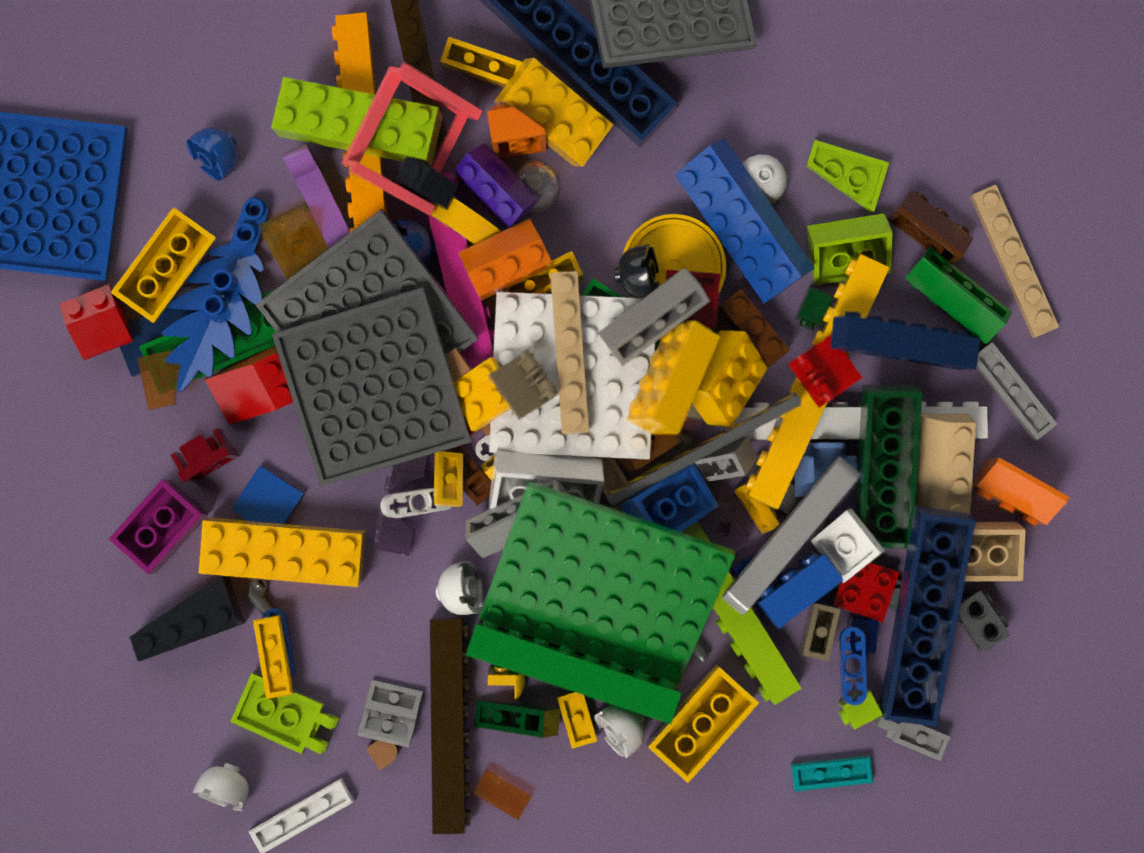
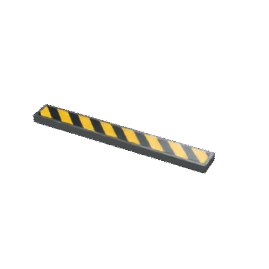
[607,392,802,506]

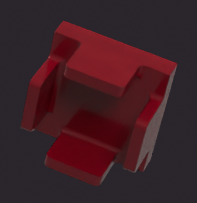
[665,269,720,328]
[170,428,240,483]

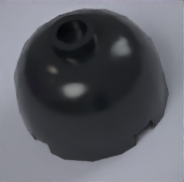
[615,244,660,298]

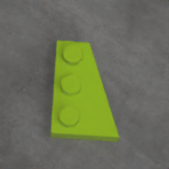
[806,140,889,214]

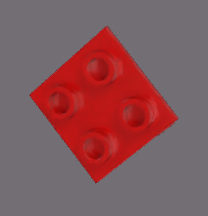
[788,335,863,408]
[833,563,899,623]

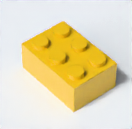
[692,331,768,427]

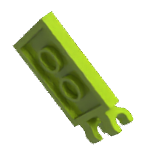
[230,672,340,754]

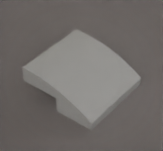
[358,680,423,748]

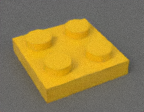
[454,357,511,431]

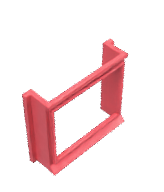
[342,63,482,216]

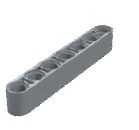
[722,456,861,615]

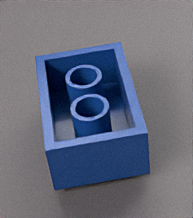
[755,552,843,628]

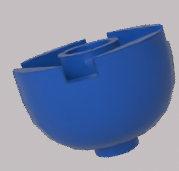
[186,128,239,181]
[394,220,435,265]

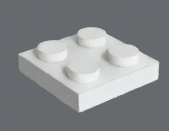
[811,508,885,583]

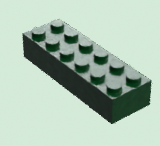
[855,385,923,548]

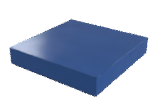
[231,466,305,524]

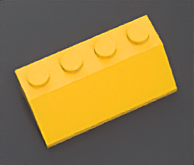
[111,207,217,324]

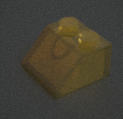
[259,202,329,279]

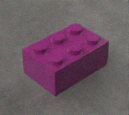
[109,479,208,575]

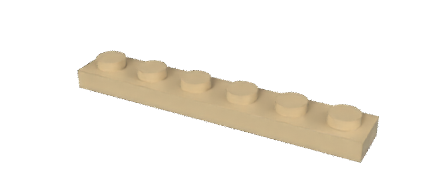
[970,185,1059,338]
[550,271,589,434]

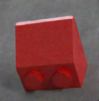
[59,284,133,360]

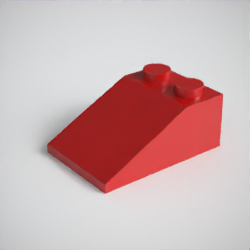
[205,346,293,425]

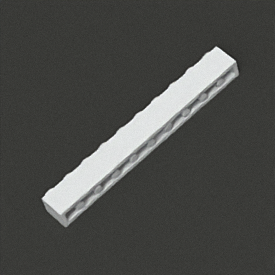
[721,402,988,440]

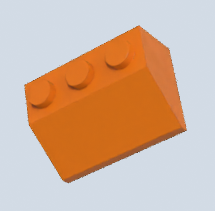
[487,105,546,159]
[458,218,553,301]
[972,458,1070,527]

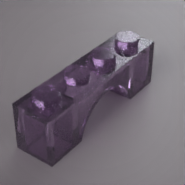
[374,455,430,556]

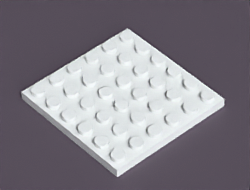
[489,292,655,459]

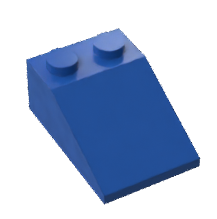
[619,463,719,532]

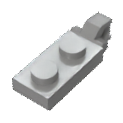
[874,716,951,761]

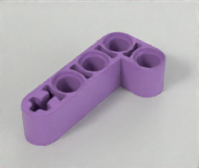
[282,144,350,248]

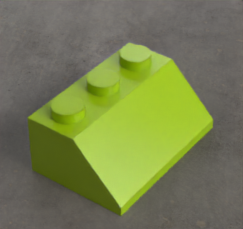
[807,214,892,286]

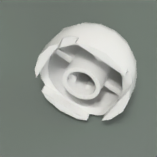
[742,154,787,204]
[436,561,484,615]
[594,705,645,758]
[193,763,249,811]

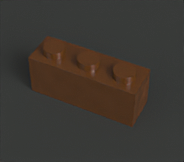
[718,289,790,368]

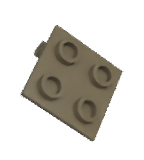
[488,349,559,420]

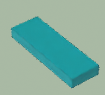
[791,755,873,792]

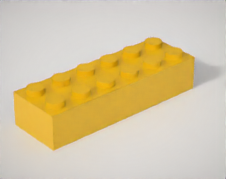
[199,517,366,587]

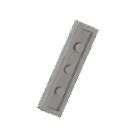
[977,342,1058,441]

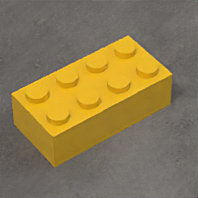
[494,58,613,167]
[626,321,720,434]
[646,664,759,783]

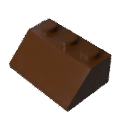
[887,191,973,264]

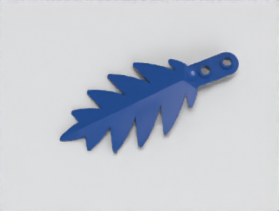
[162,197,269,392]

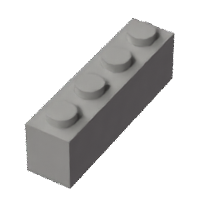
[598,268,710,366]
[465,479,570,558]

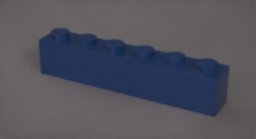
[830,311,980,370]

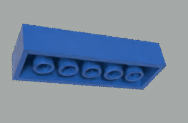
[675,139,815,304]

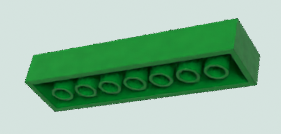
[466,620,681,724]

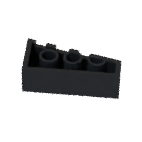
[129,575,245,662]

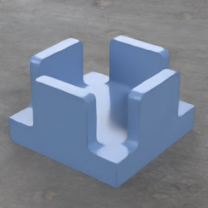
[795,443,857,497]

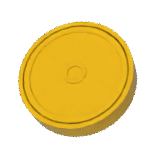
[623,214,726,299]

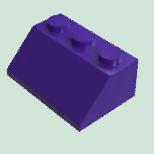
[455,143,539,229]

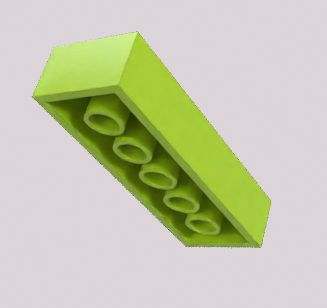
[271,77,443,167]

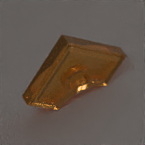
[137,350,181,410]

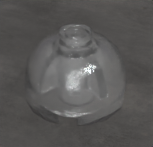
[514,160,561,213]

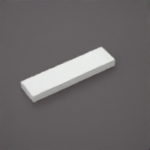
[248,778,355,853]

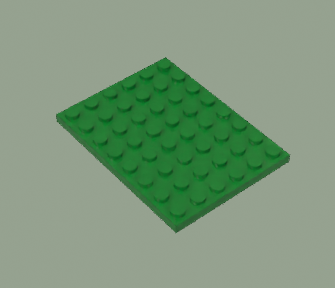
[479,481,735,685]

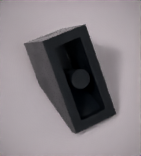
[395,156,459,210]

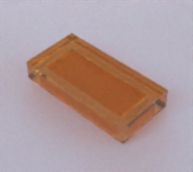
[473,768,531,820]

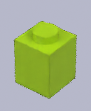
[838,689,883,730]

